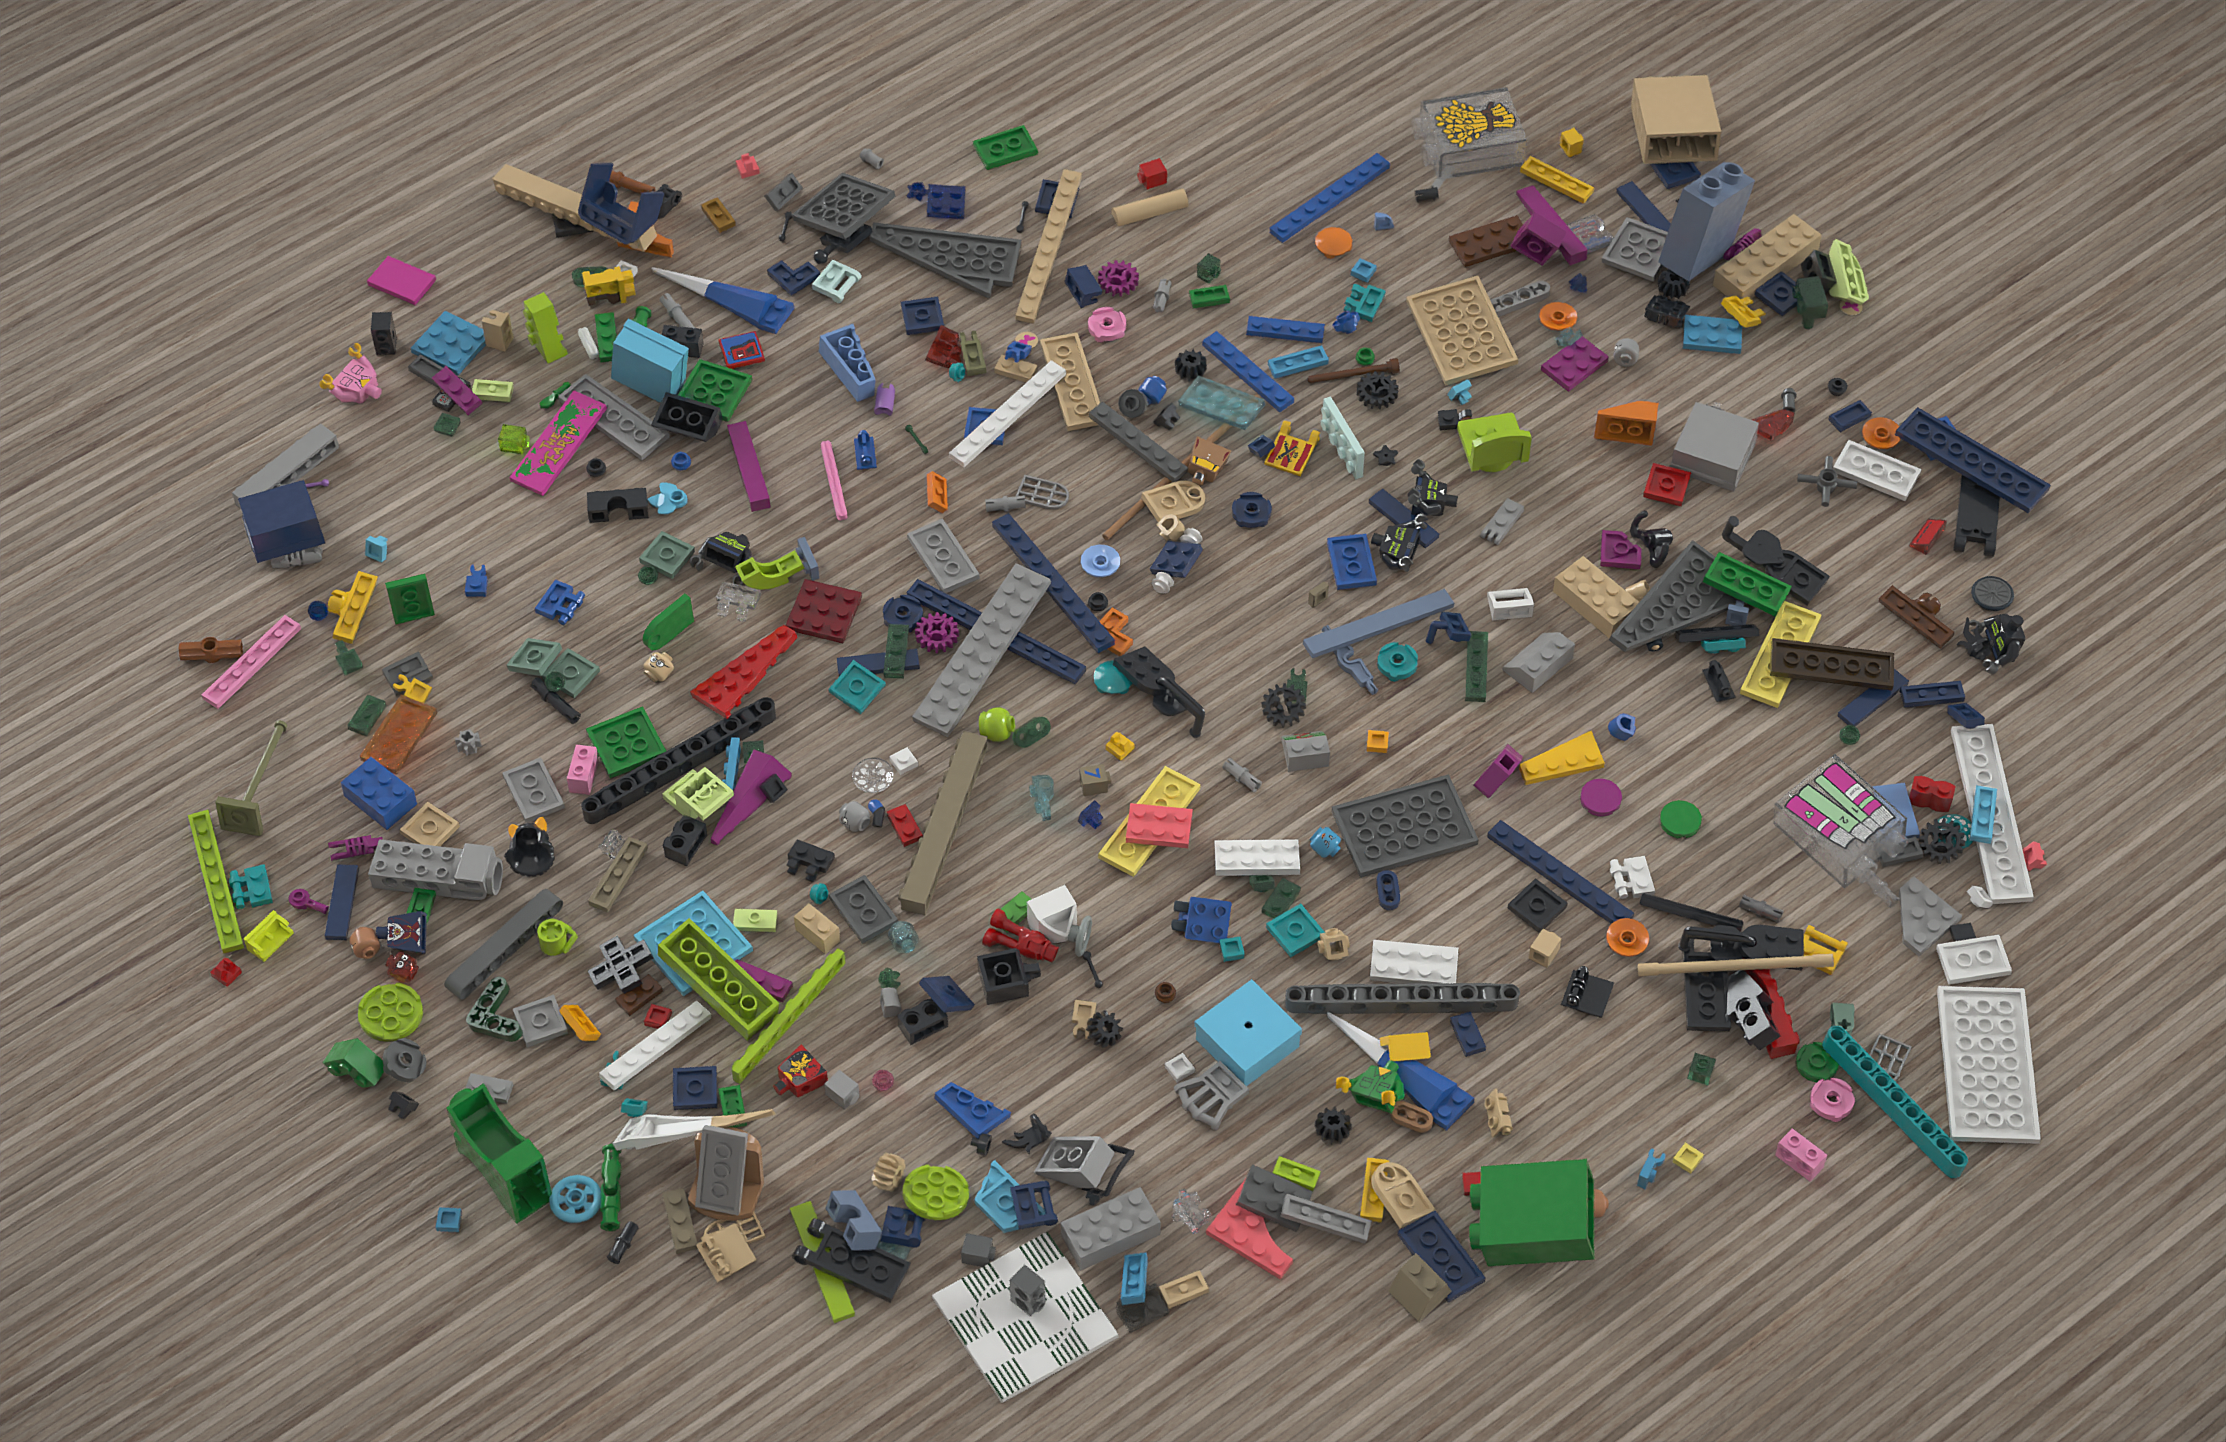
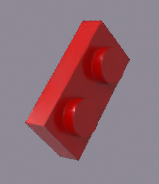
[887,804,923,847]

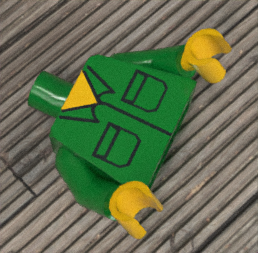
[1336,1060,1405,1114]

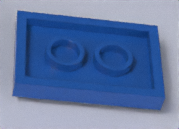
[1327,533,1377,590]

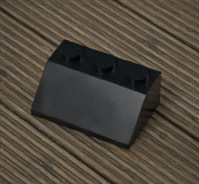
[651,392,723,442]

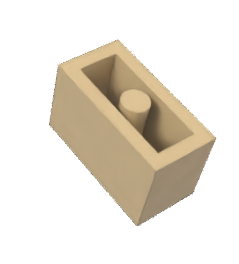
[794,904,840,954]

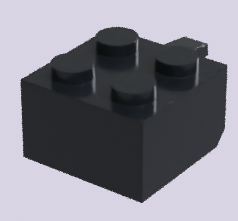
[977,948,1041,1005]

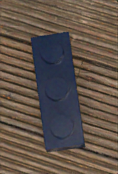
[1900,681,1965,708]

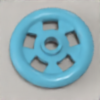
[549,1175,601,1223]

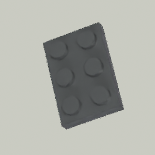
[829,875,898,944]
[1236,1164,1313,1232]

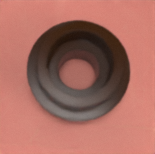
[1155,982,1176,1003]

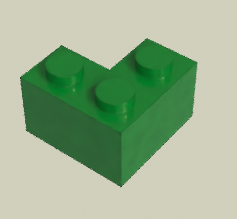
[322,1038,384,1088]

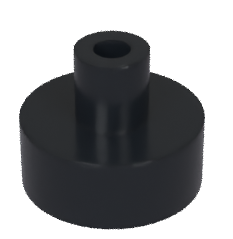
[970,1133,992,1156]

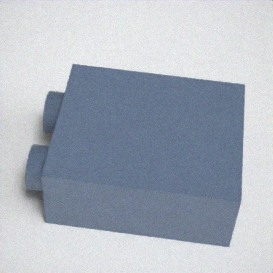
[1658,162,1755,281]

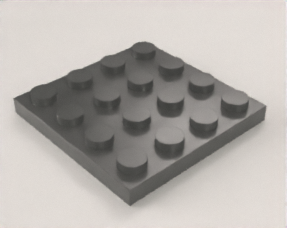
[792,172,896,239]

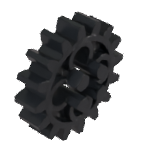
[1261,683,1306,728]

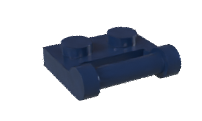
[1010,1181,1058,1230]
[880,1206,926,1248]

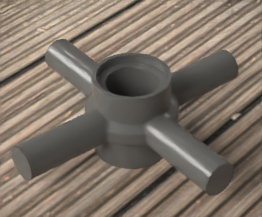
[1797,456,1857,507]

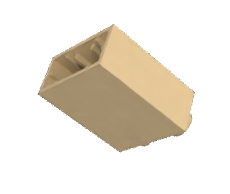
[1631,75,1721,164]

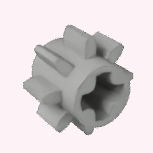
[455,729,482,756]

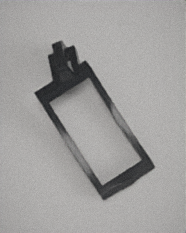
[1081,1143,1135,1206]

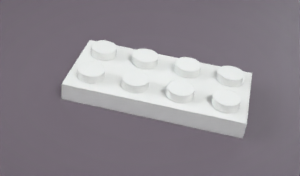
[1833,440,1921,501]
[1214,839,1300,876]
[1370,940,1458,984]

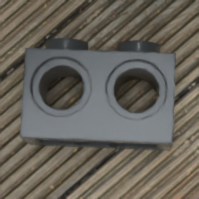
[1009,1264,1046,1317]

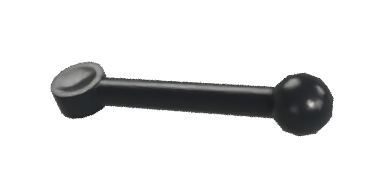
[1016,201,1029,233]
[778,211,792,242]
[1083,951,1103,988]

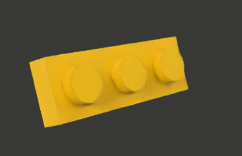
[1360,1157,1389,1223]

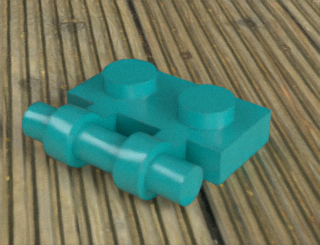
[229,864,273,909]

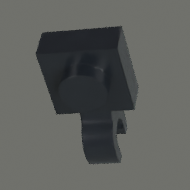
[1437,409,1472,431]

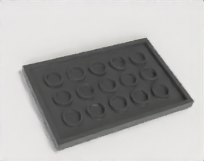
[1331,774,1479,878]

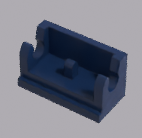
[1065,265,1103,308]

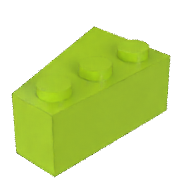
[523,292,568,364]

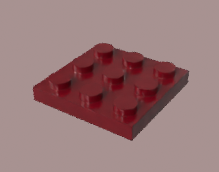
[785,579,862,643]

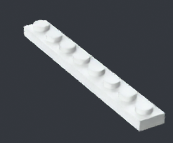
[949,360,1066,467]

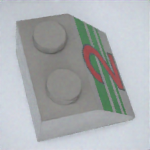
[1281,731,1330,772]

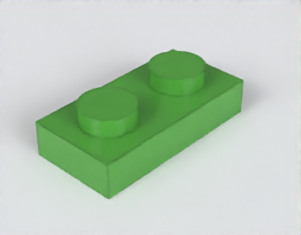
[1001,891,1032,933]

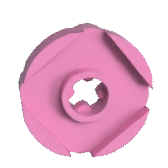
[1088,307,1126,342]
[1810,1078,1855,1122]

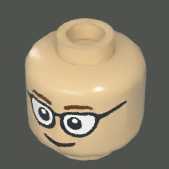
[644,652,674,682]

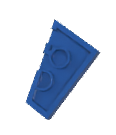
[934,1082,1011,1139]

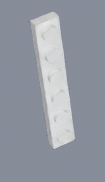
[599,1001,711,1090]

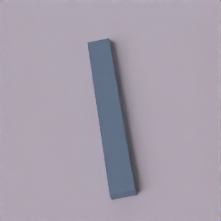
[1303,589,1454,658]

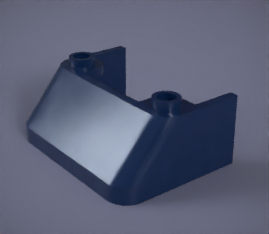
[578,162,665,244]

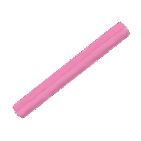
[821,440,847,521]

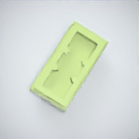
[733,909,777,932]

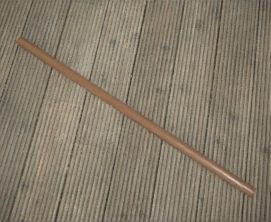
[1102,395,1260,540]

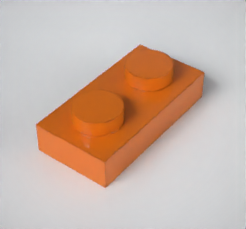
[927,471,948,513]

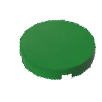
[1660,800,1702,838]
[1795,1042,1839,1083]

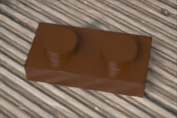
[615,974,663,1016]

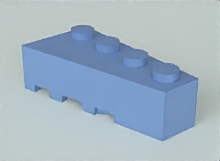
[819,324,876,402]

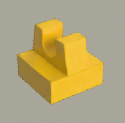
[1106,732,1135,761]

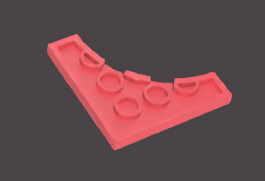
[1206,1165,1293,1280]

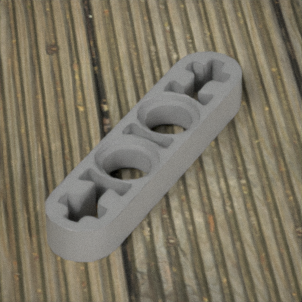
[1490,281,1550,317]

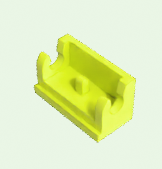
[244,910,294,962]

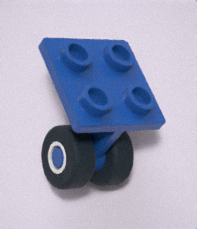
[1171,897,1232,943]

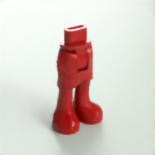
[982,908,1059,963]

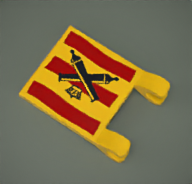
[1264,420,1320,477]

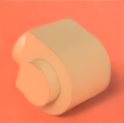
[1157,514,1185,542]

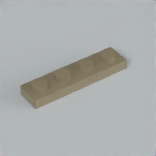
[588,837,648,913]

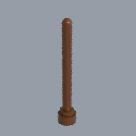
[1307,358,1400,383]

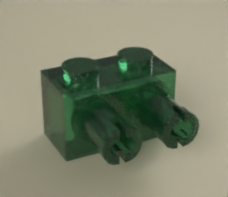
[1792,276,1828,329]

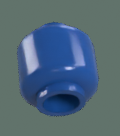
[1138,376,1167,405]

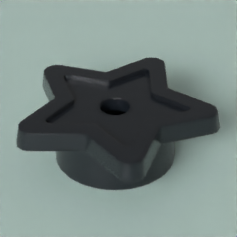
[1373,445,1398,466]

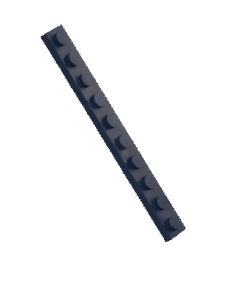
[992,513,1115,653]
[906,579,1086,684]

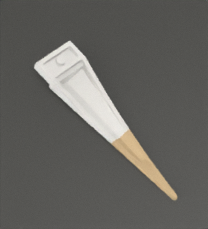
[613,1109,776,1150]

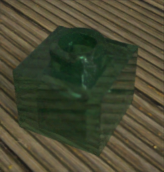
[1197,253,1221,284]
[1687,1053,1716,1085]

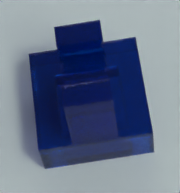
[1078,800,1103,829]

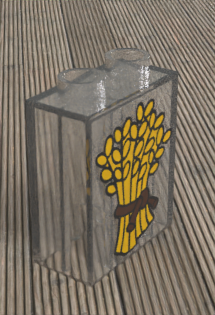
[1412,87,1527,180]

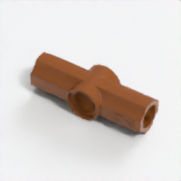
[179,637,243,663]

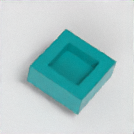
[1219,936,1245,962]
[621,1098,648,1117]

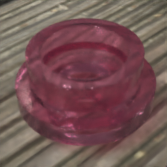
[872,1070,894,1091]

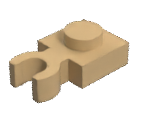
[1072,1000,1096,1039]

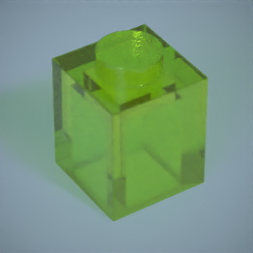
[498,424,530,455]

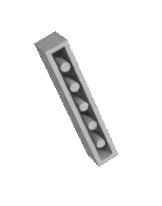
[232,423,339,509]

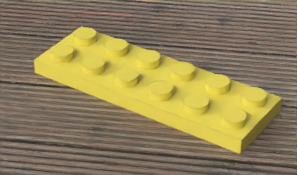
[1740,601,1822,708]
[1098,766,1201,877]

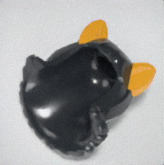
[504,817,555,877]

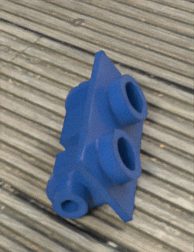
[854,430,877,470]

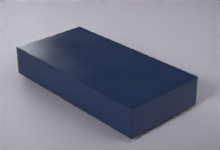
[1828,400,1872,432]

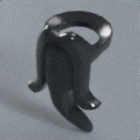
[1957,617,1991,660]
[1002,1113,1052,1154]

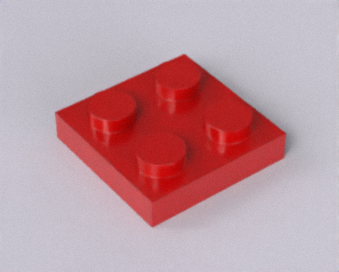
[1643,463,1691,506]

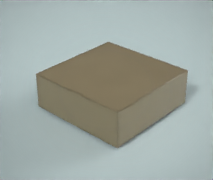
[1308,582,1329,608]

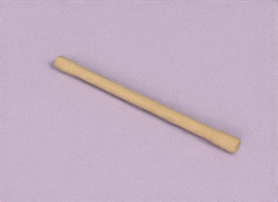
[1638,954,1834,976]

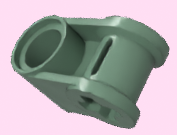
[1830,1002,1854,1036]

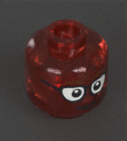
[385,952,419,983]

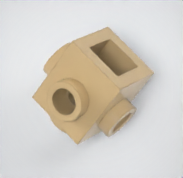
[1318,928,1350,961]

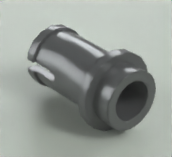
[1781,388,1797,414]

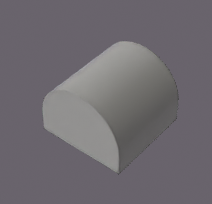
[880,987,901,1018]

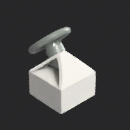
[1027,885,1092,957]

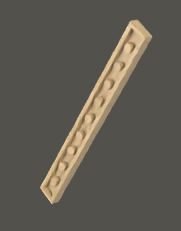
[1016,169,1082,324]

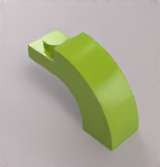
[735,550,805,590]

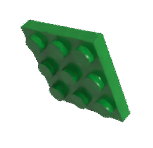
[678,359,752,422]
[586,706,666,779]

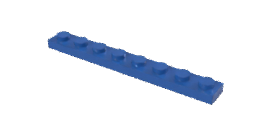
[1270,153,1390,243]

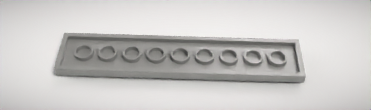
[912,563,1051,737]

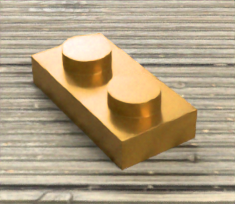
[701,197,736,233]

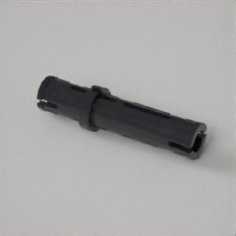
[530,677,581,724]

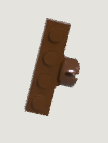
[1879,585,1954,649]

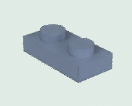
[795,537,819,581]

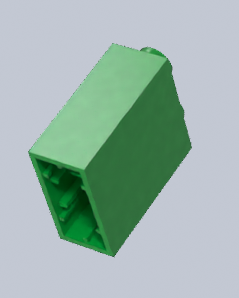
[1469,1159,1594,1266]

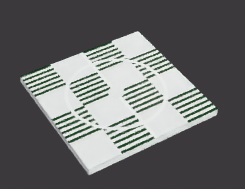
[932,1231,1118,1403]

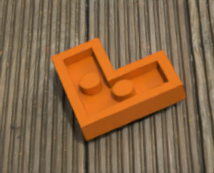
[1100,607,1133,656]

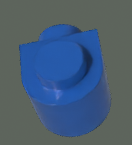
[1608,713,1636,741]

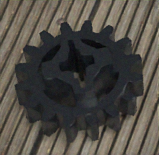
[1356,371,1399,410]
[1919,818,1965,864]

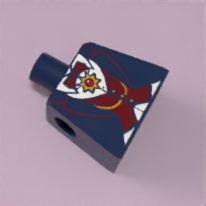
[376,911,427,954]

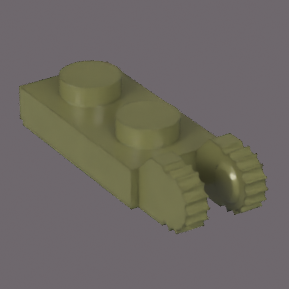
[959,330,986,376]

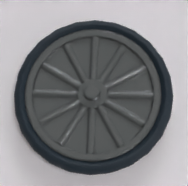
[1971,576,2014,611]

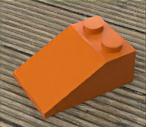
[1594,401,1659,446]

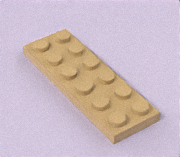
[1040,332,1100,431]

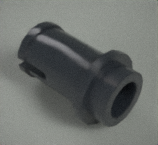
[1415,186,1439,202]

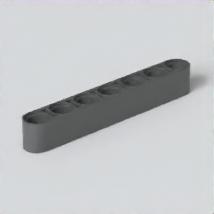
[444,889,563,1000]

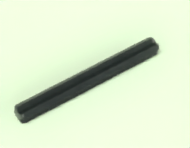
[1640,893,1744,932]

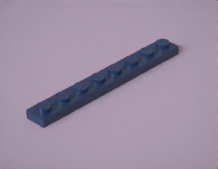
[1487,820,1634,924]

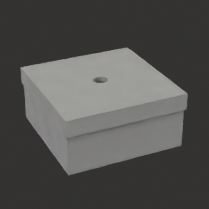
[1670,402,1759,491]

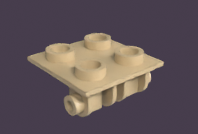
[696,1223,757,1282]

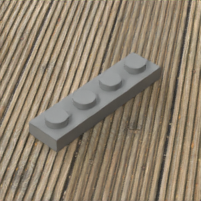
[1280,1194,1371,1244]

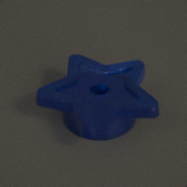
[907,182,930,202]

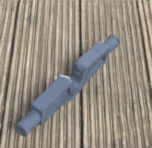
[1322,625,1378,695]

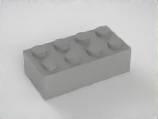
[1061,1187,1161,1270]

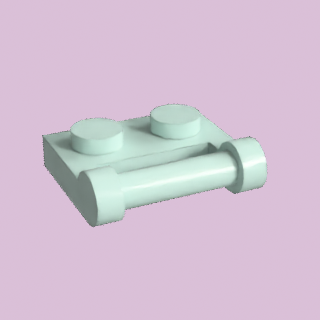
[812,260,862,303]

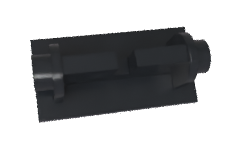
[1702,660,1736,703]

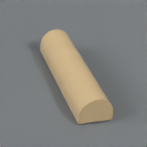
[1112,188,1188,227]

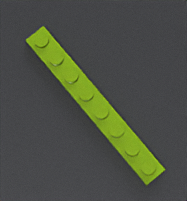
[188,810,244,954]
[731,948,846,1084]

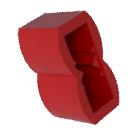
[1909,776,1956,812]

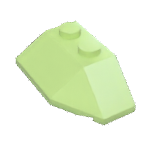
[1828,239,1869,305]

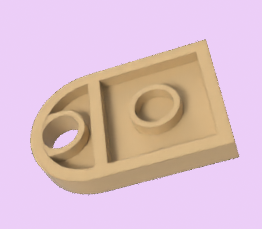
[1141,481,1205,523]
[1371,1162,1436,1228]

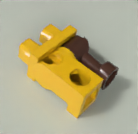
[582,266,636,306]

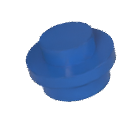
[671,452,691,471]

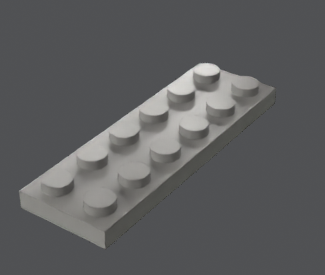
[558,374,669,460]

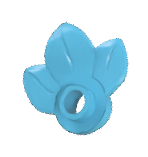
[648,483,688,514]

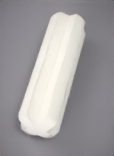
[578,327,599,360]

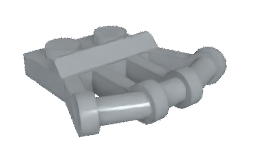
[1174,1061,1249,1130]

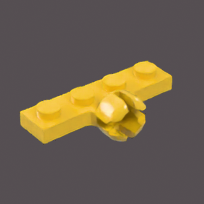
[328,571,378,644]

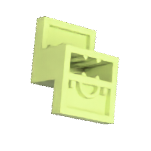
[662,767,734,820]

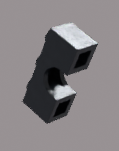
[587,488,649,523]

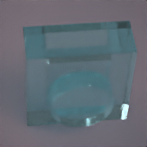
[1555,328,1583,346]

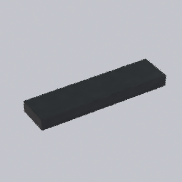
[1675,624,1759,643]

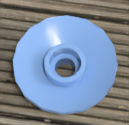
[1081,544,1120,577]

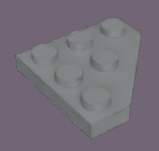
[1899,877,1962,956]

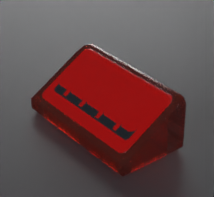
[1909,519,1947,555]

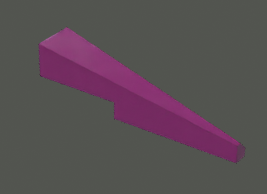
[711,750,792,845]

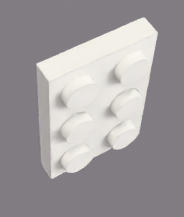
[1936,935,2012,985]

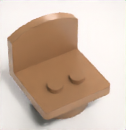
[688,1127,764,1220]

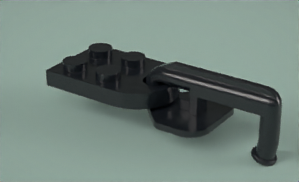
[1722,516,1830,606]
[1113,646,1205,738]
[1678,924,1804,971]

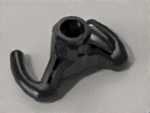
[1630,510,1673,568]

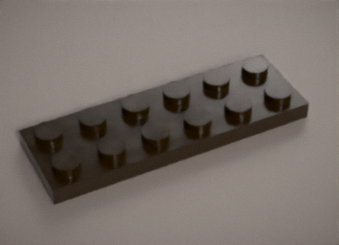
[1770,638,1894,691]

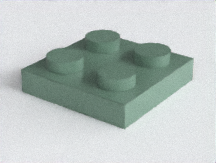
[639,531,695,579]
[506,638,562,676]
[542,648,600,698]

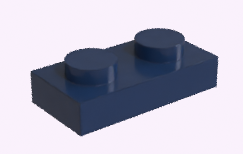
[1947,703,1985,729]
[1450,1012,1486,1057]

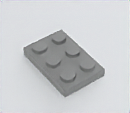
[502,758,565,823]

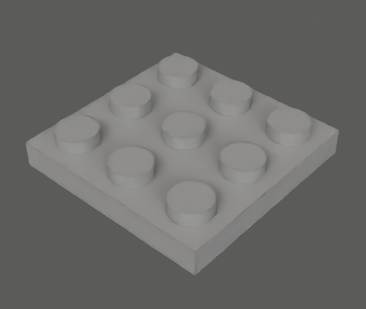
[1602,217,1668,281]

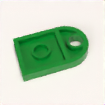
[642,594,694,651]

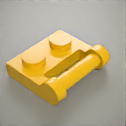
[1804,925,1848,975]

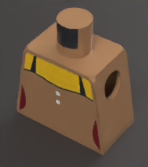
[1188,436,1231,486]

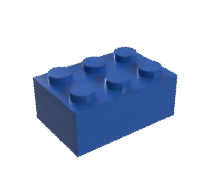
[340,757,417,830]

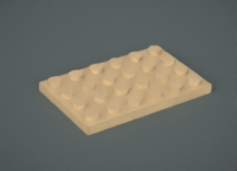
[1406,276,1518,386]

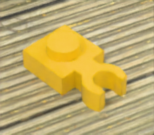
[393,674,432,706]

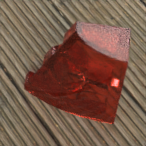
[925,325,964,369]
[1752,410,1795,442]

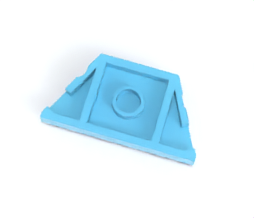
[975,1160,1045,1233]

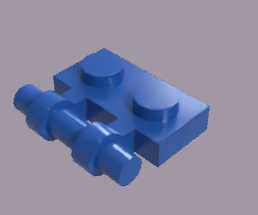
[535,580,585,625]

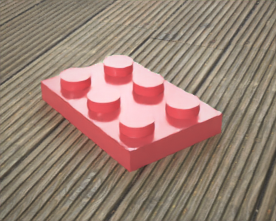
[1126,803,1193,848]

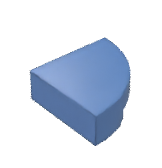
[1374,213,1394,230]

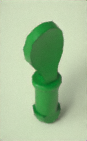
[539,382,571,409]

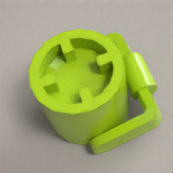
[537,918,578,956]

